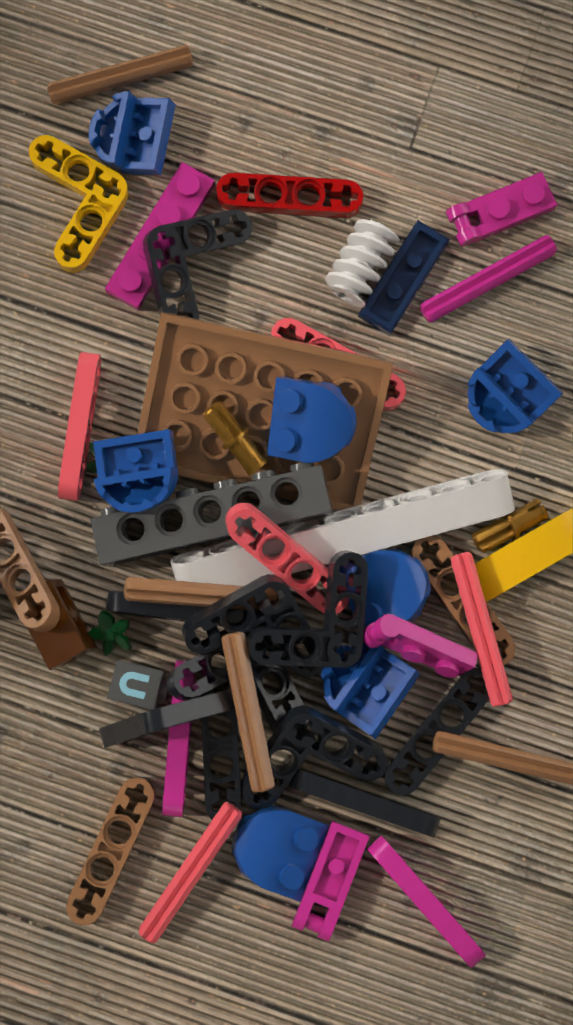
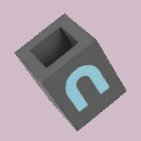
[107,660,169,710]

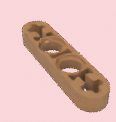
[0,506,60,633]
[411,535,515,665]
[66,777,156,926]

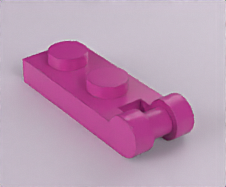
[445,172,557,247]
[363,614,478,678]
[291,821,370,942]

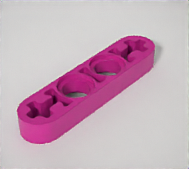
[162,660,196,817]
[367,835,486,969]

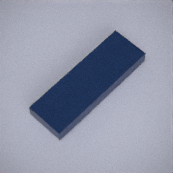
[358,220,450,336]

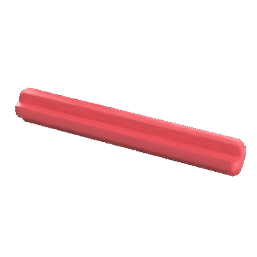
[451,552,513,707]
[138,802,242,943]

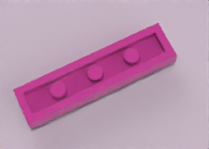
[105,162,215,311]

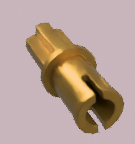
[203,402,268,476]
[472,498,548,553]

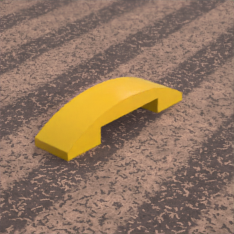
[475,508,573,602]

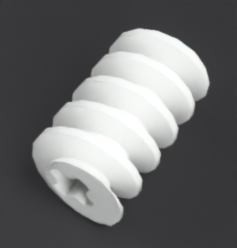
[325,219,400,308]

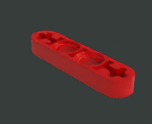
[216,173,364,218]

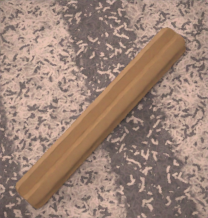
[47,45,193,105]
[124,577,278,611]
[221,632,275,792]
[433,731,573,785]

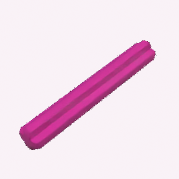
[420,235,557,323]

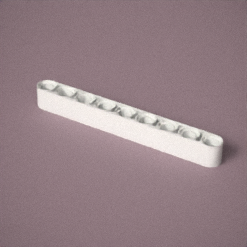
[170,469,515,586]

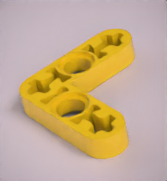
[29,135,129,273]

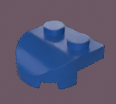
[89,91,176,175]
[468,339,563,433]
[267,376,357,463]
[93,429,178,513]
[339,549,431,628]
[321,642,420,740]
[231,805,329,902]

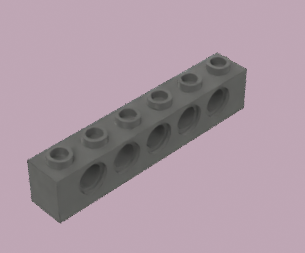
[90,462,334,567]

